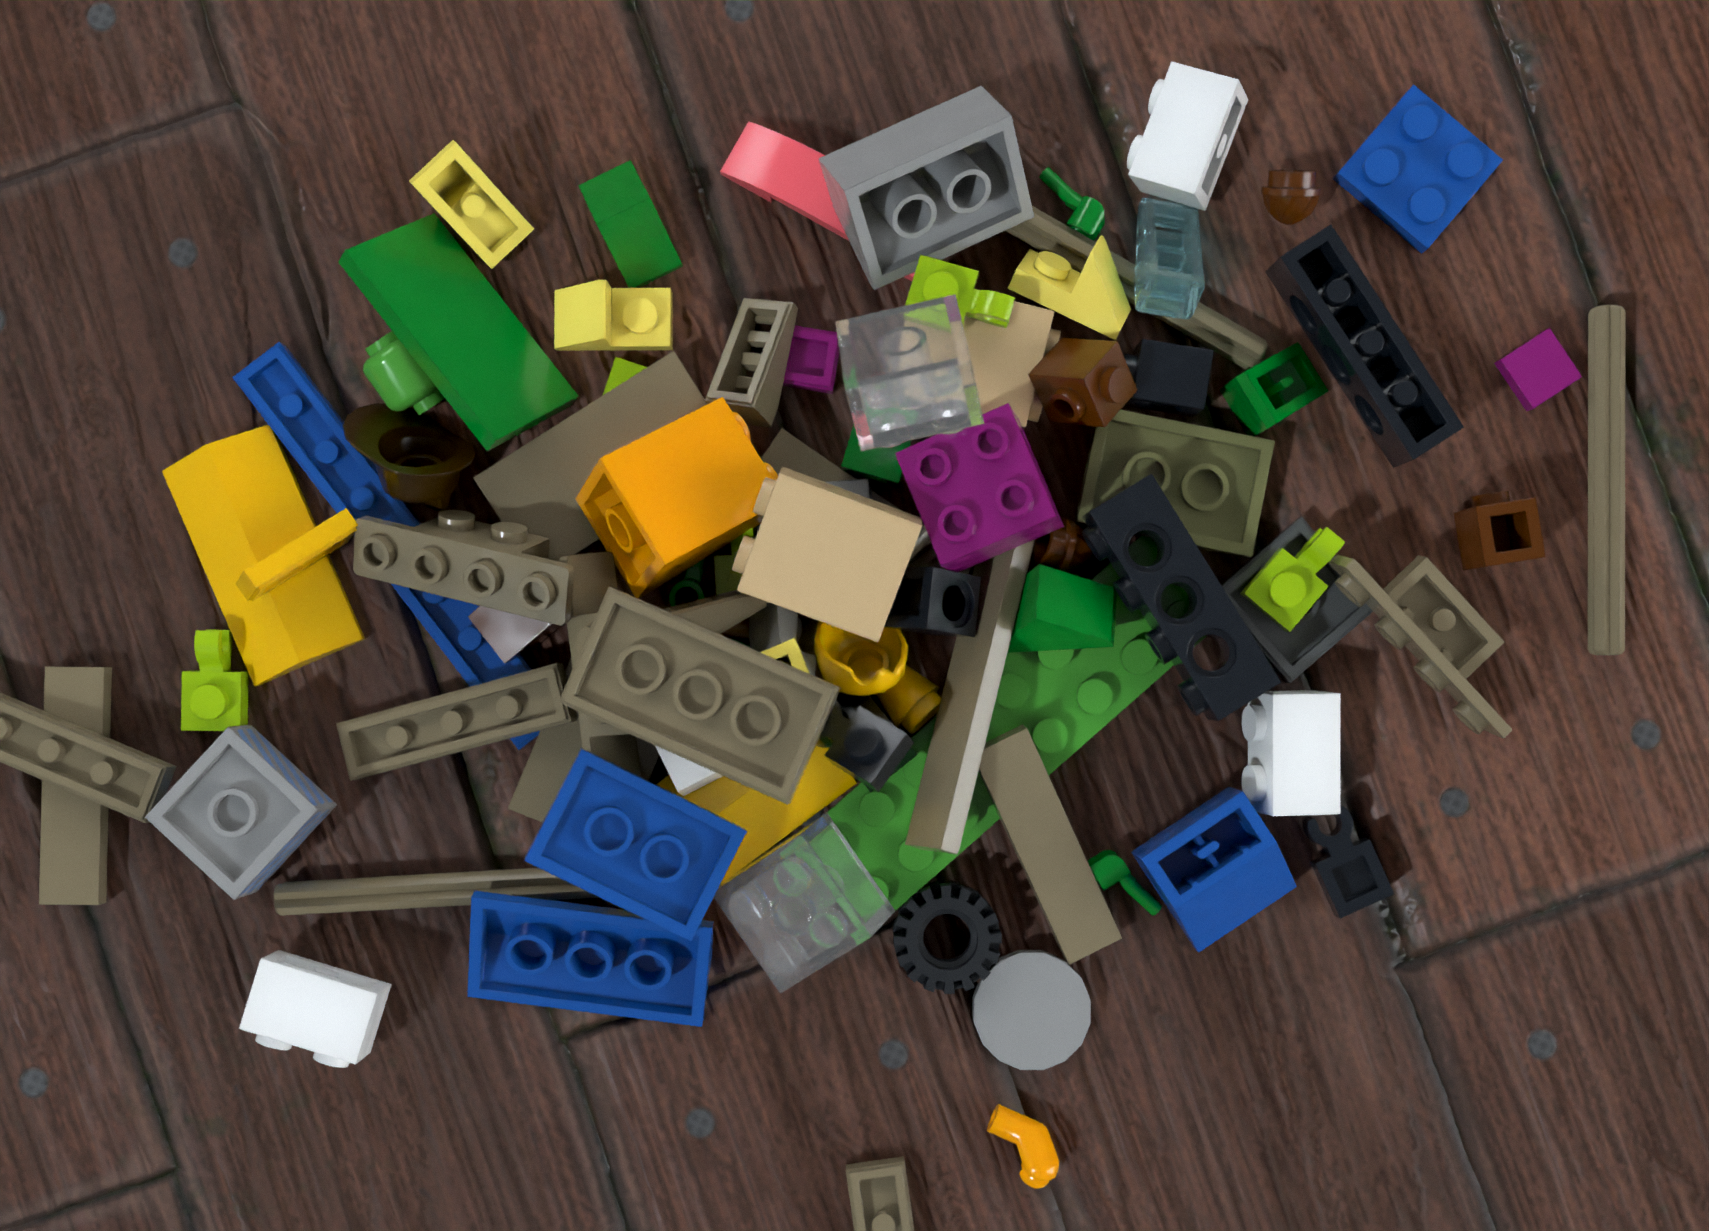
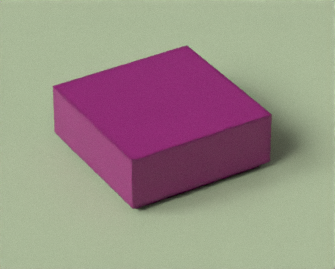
[783,326,842,394]
[1494,328,1582,412]

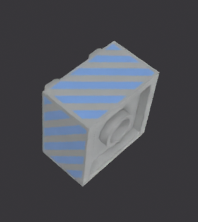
[145,725,337,900]

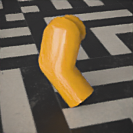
[987,1104,1059,1189]

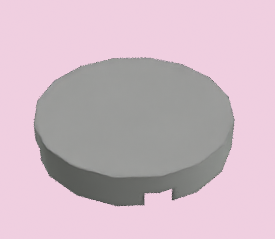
[973,950,1091,1070]

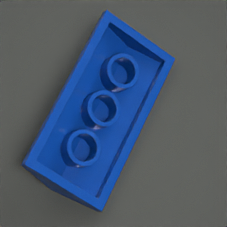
[467,890,714,1027]

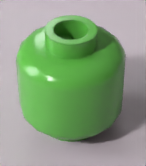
[363,331,445,415]

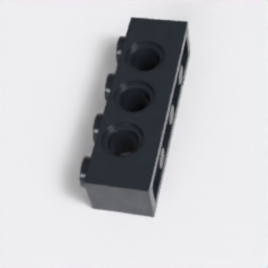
[1265,224,1464,468]
[1081,473,1281,721]

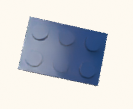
[524,747,747,941]

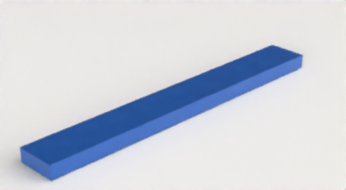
[232,342,540,750]

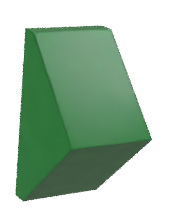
[578,160,683,288]
[1220,342,1329,437]
[1007,564,1117,653]

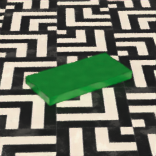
[338,213,579,451]

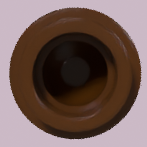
[1261,169,1321,225]
[1032,518,1092,574]

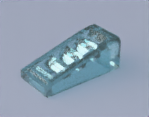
[1134,198,1205,320]

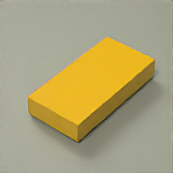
[236,508,358,602]

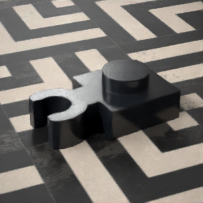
[816,700,914,793]
[1302,805,1394,918]

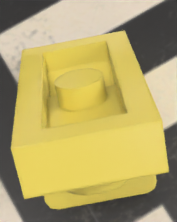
[409,140,534,269]
[1008,235,1131,340]
[554,280,673,351]

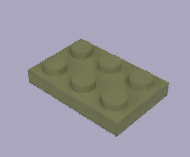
[1075,410,1275,558]

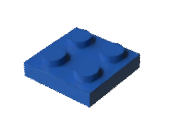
[1332,84,1503,254]

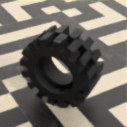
[893,881,1002,994]

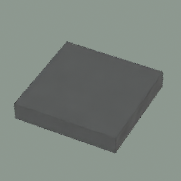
[1221,517,1373,683]

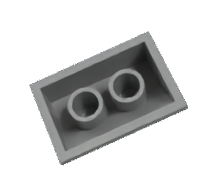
[818,86,1034,290]

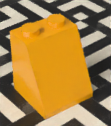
[575,397,778,598]

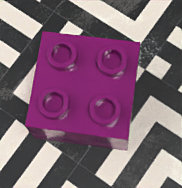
[895,403,1064,572]

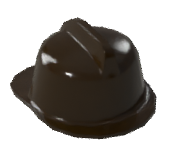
[343,403,475,511]

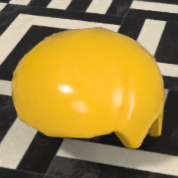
[814,621,908,696]

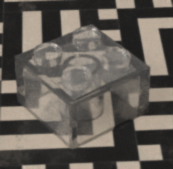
[835,294,984,451]
[714,812,895,994]

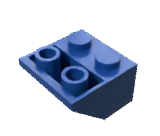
[1131,787,1297,953]

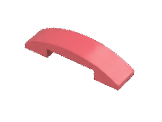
[720,121,915,281]

